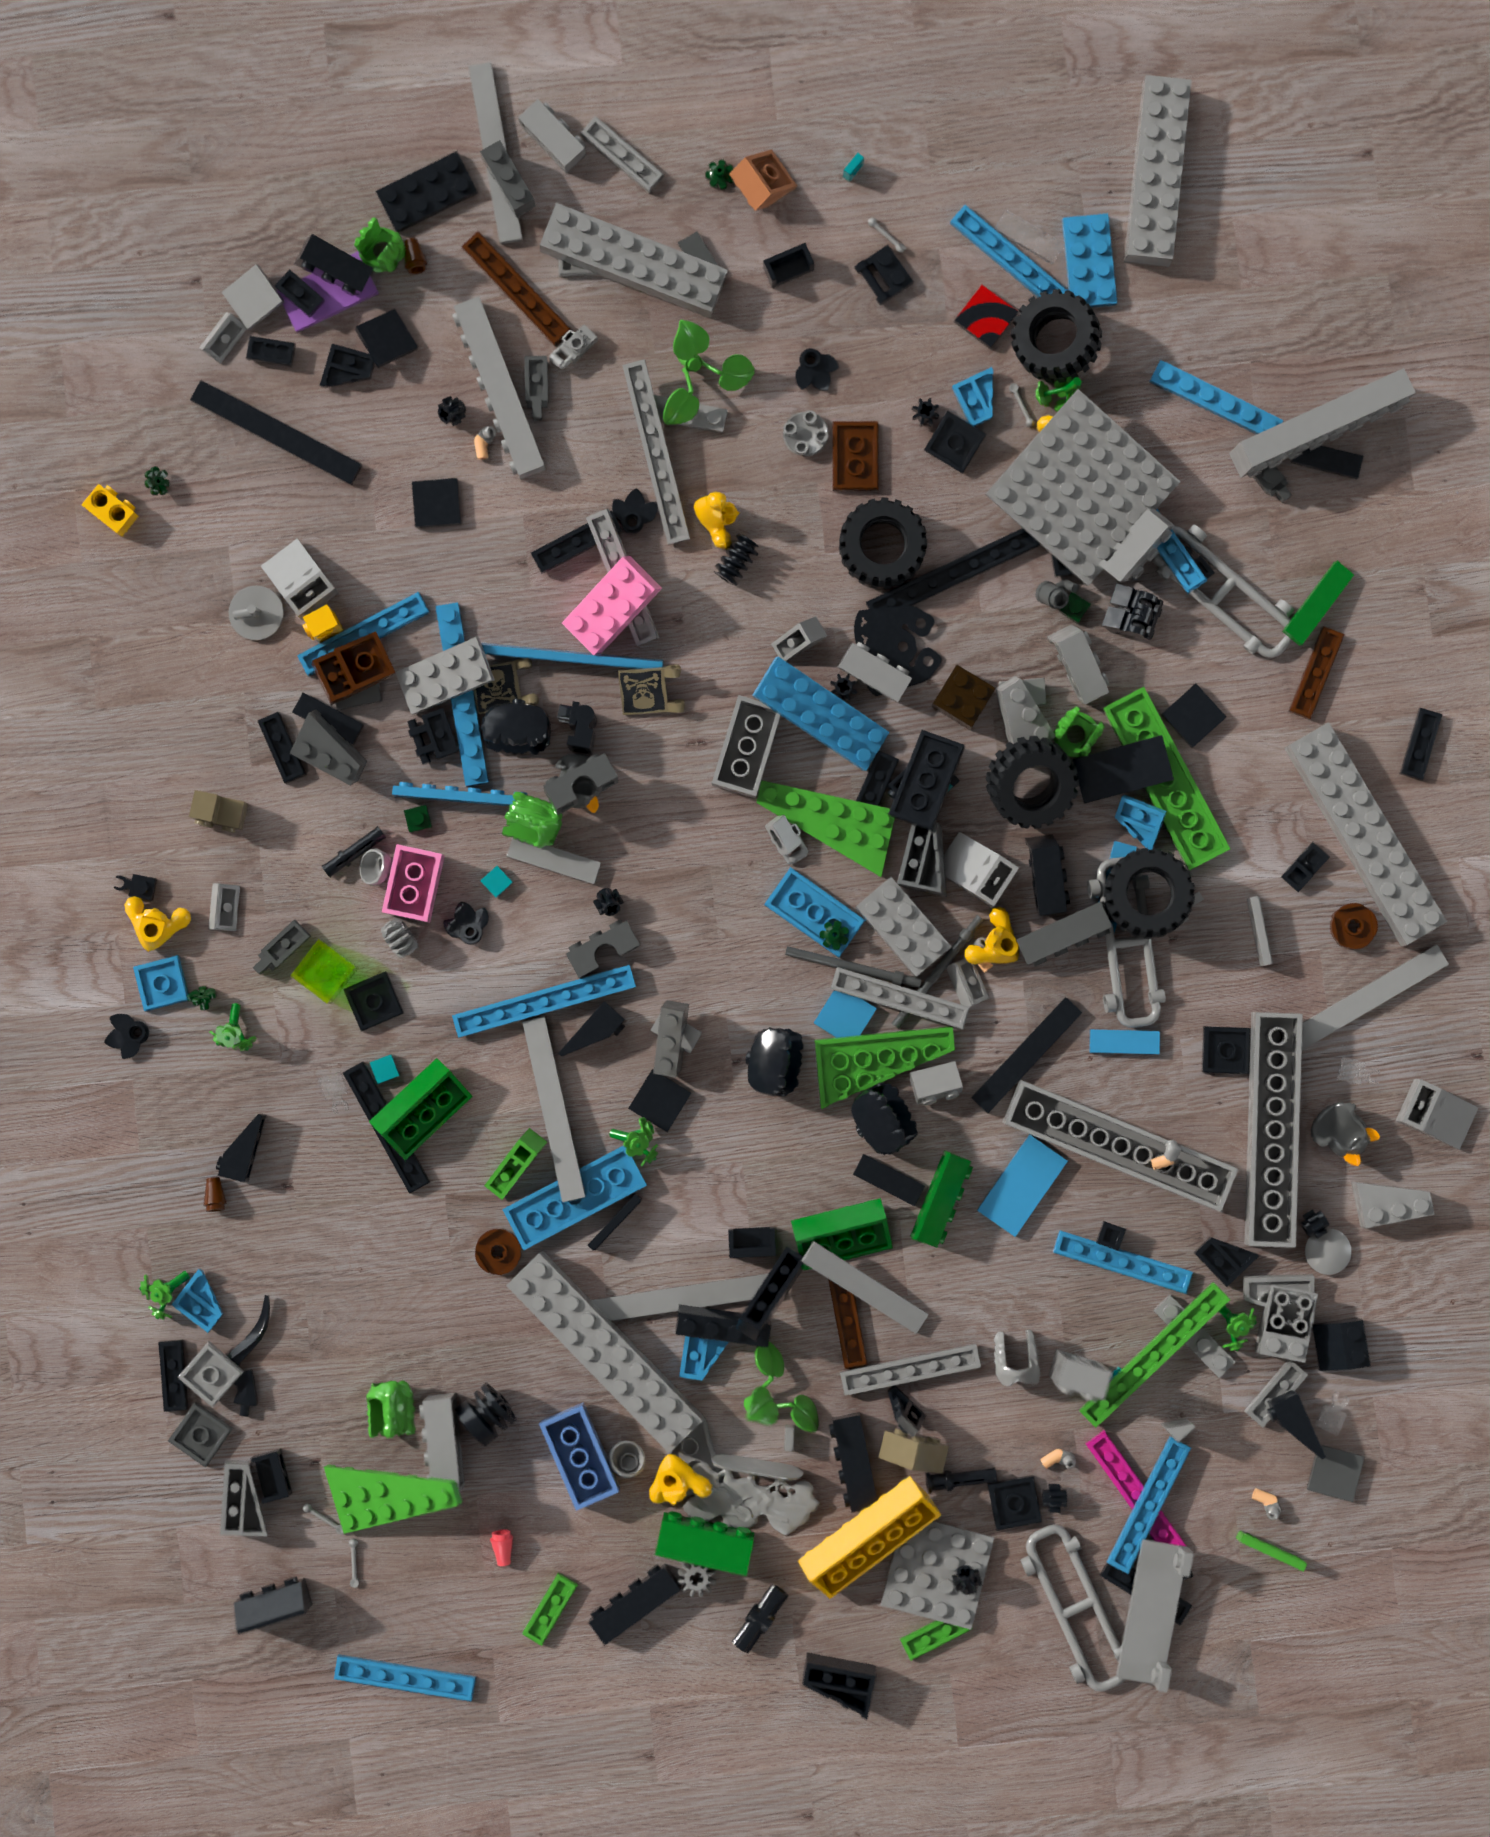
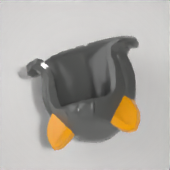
[556,754,601,813]
[1311,1102,1380,1166]

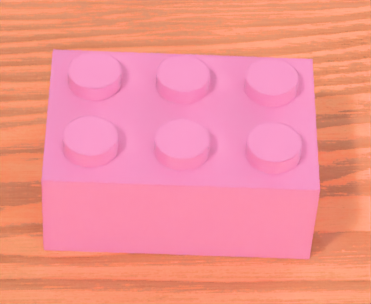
[382,844,445,923]

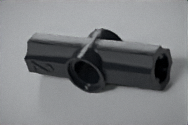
[732,1583,788,1654]

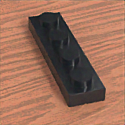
[531,510,623,574]
[1099,1563,1192,1626]

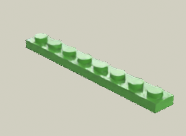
[1079,1282,1230,1428]

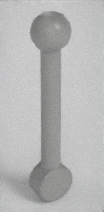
[868,218,906,253]
[1009,383,1035,427]
[303,1503,343,1534]
[349,1538,360,1588]

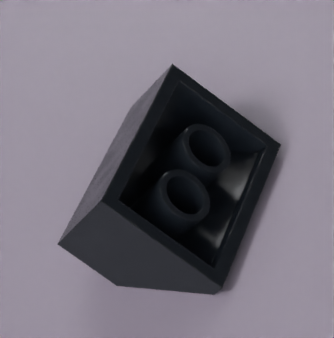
[234,1576,313,1635]

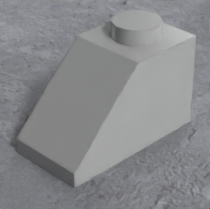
[771,616,827,661]

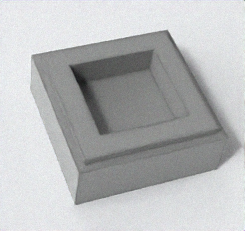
[784,1425,795,1451]

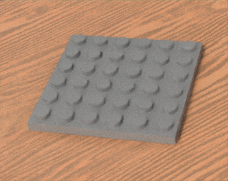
[985,389,1181,586]

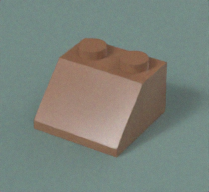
[730,149,797,211]

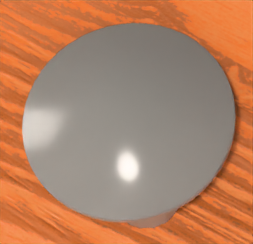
[783,410,829,456]
[1305,1228,1351,1275]

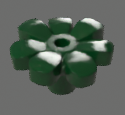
[705,160,733,190]
[144,466,170,496]
[819,921,849,950]
[187,986,217,1010]

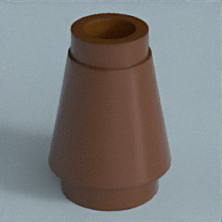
[404,238,427,274]
[203,1177,227,1212]

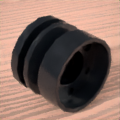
[455,1383,517,1446]

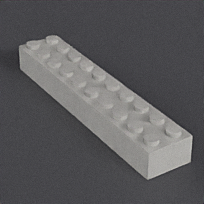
[1284,722,1447,946]
[1244,1012,1303,1248]
[1002,1080,1238,1212]
[506,1250,704,1453]

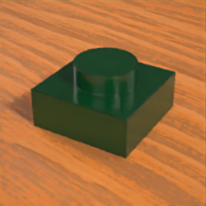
[1059,592,1091,624]
[404,805,432,833]

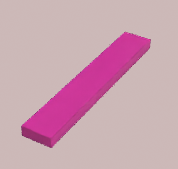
[1085,1430,1186,1546]

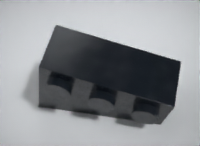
[294,234,374,296]
[802,1652,876,1720]

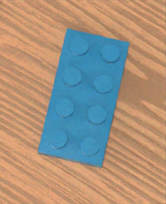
[1062,213,1117,308]

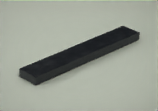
[971,997,1082,1114]
[343,1061,430,1194]

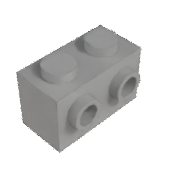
[910,1061,963,1106]

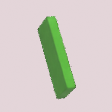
[1236,1530,1307,1572]
[522,1572,578,1646]
[900,1620,973,1661]

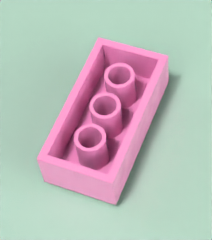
[562,556,662,655]

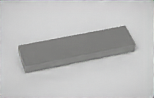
[580,116,664,193]
[507,838,601,885]

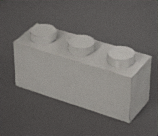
[518,99,586,173]
[837,642,912,702]

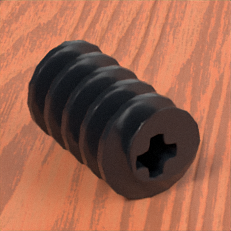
[713,533,759,586]

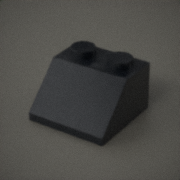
[1312,1317,1371,1371]

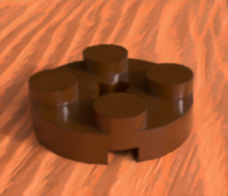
[1330,903,1378,949]
[475,1228,522,1275]

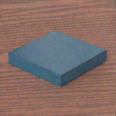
[133,955,189,1012]
[814,990,877,1037]

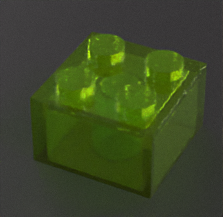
[290,939,359,1004]

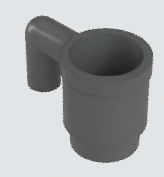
[1035,579,1079,609]

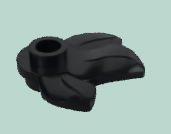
[795,348,839,391]
[612,488,658,534]
[443,902,489,945]
[104,1014,150,1059]

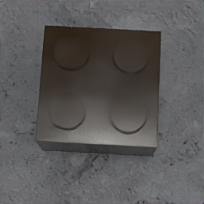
[931,665,996,730]

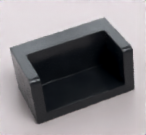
[763,243,814,288]
[728,1227,776,1258]
[250,1448,292,1504]

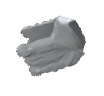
[994,1329,1040,1386]

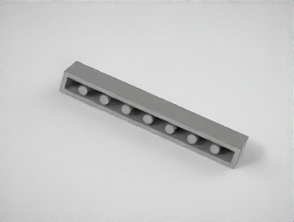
[452,296,546,480]

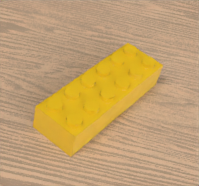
[798,1476,941,1599]

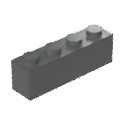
[1016,901,1114,966]

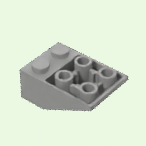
[261,539,338,621]
[944,832,1019,908]
[1396,1079,1478,1150]
[1255,1285,1318,1363]

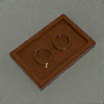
[832,421,879,491]

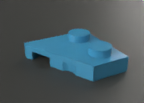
[952,367,993,427]
[1115,795,1167,850]
[171,1269,224,1333]
[679,1336,729,1381]

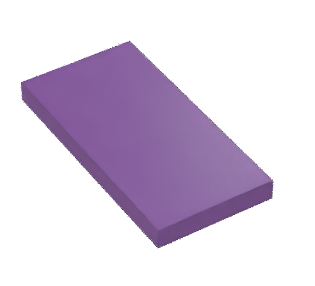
[277,252,379,333]

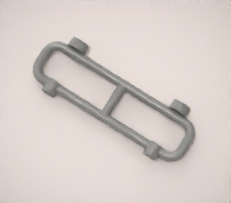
[1152,525,1295,658]
[1087,857,1166,1028]
[1020,1524,1126,1692]

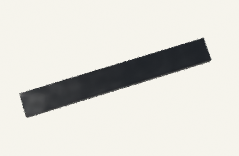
[190,380,362,486]
[866,528,1041,609]

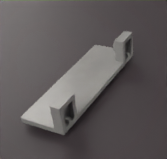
[1116,1539,1194,1692]

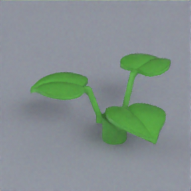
[663,320,755,425]
[744,1342,819,1432]

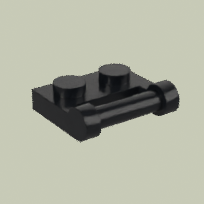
[854,245,914,305]

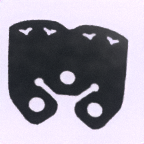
[854,606,942,697]

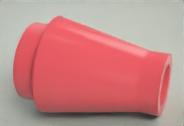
[490,1529,513,1566]

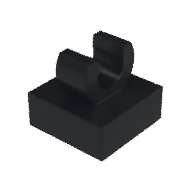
[1096,1221,1126,1251]

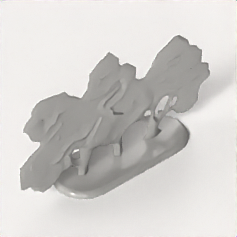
[683,1454,820,1536]

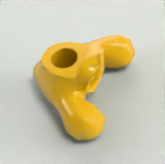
[694,491,740,550]
[124,896,191,952]
[965,906,1019,965]
[649,1454,712,1505]

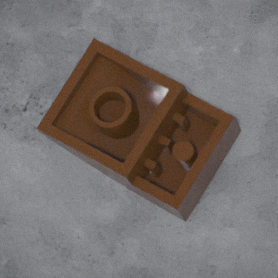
[312,631,396,705]

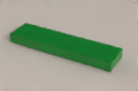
[1282,560,1354,646]

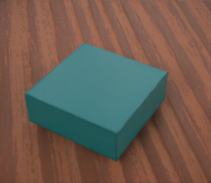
[843,153,864,181]
[480,866,513,898]
[369,1054,400,1084]

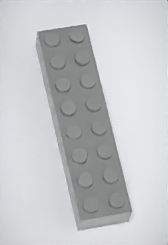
[1124,75,1191,267]
[540,203,728,318]
[1229,368,1416,478]

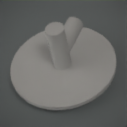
[229,586,284,640]

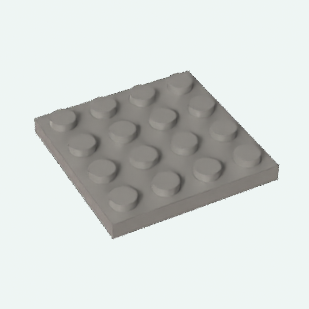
[880,1521,994,1630]

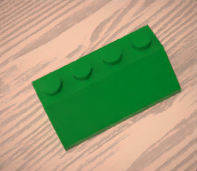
[369,1058,473,1160]
[910,1150,973,1248]
[791,1198,893,1271]
[655,1511,755,1576]

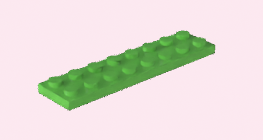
[1103,687,1230,870]

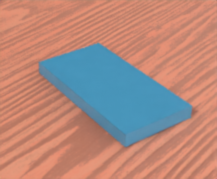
[764,867,866,958]
[977,1134,1068,1237]

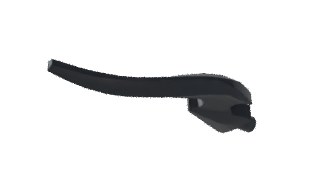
[227,1295,270,1417]

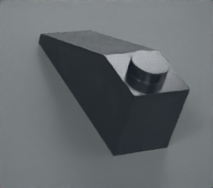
[558,1001,626,1056]
[216,1113,266,1183]
[1267,1390,1326,1459]

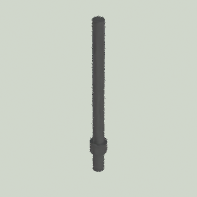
[892,915,984,1029]
[785,946,921,988]

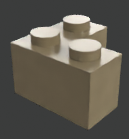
[189,790,248,833]
[878,1428,949,1473]

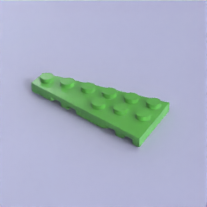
[757,780,895,877]
[814,1026,955,1109]
[324,1464,462,1534]

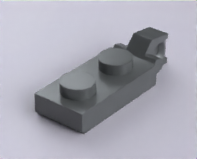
[524,356,549,421]
[1253,466,1292,503]
[252,919,311,975]

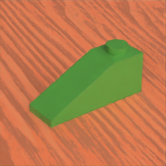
[484,1128,547,1200]

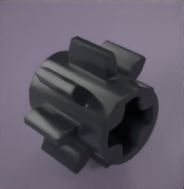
[438,396,466,426]
[912,398,939,427]
[830,674,857,702]
[593,888,624,916]
[1300,1209,1330,1239]
[1042,1484,1067,1513]
[952,1565,982,1595]

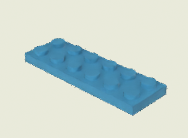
[752,656,889,771]
[502,1146,647,1250]

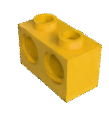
[81,484,139,537]
[302,604,344,643]

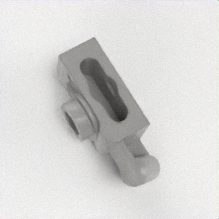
[549,324,598,369]
[765,815,809,865]

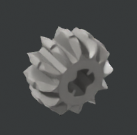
[381,918,418,958]
[677,1562,716,1597]

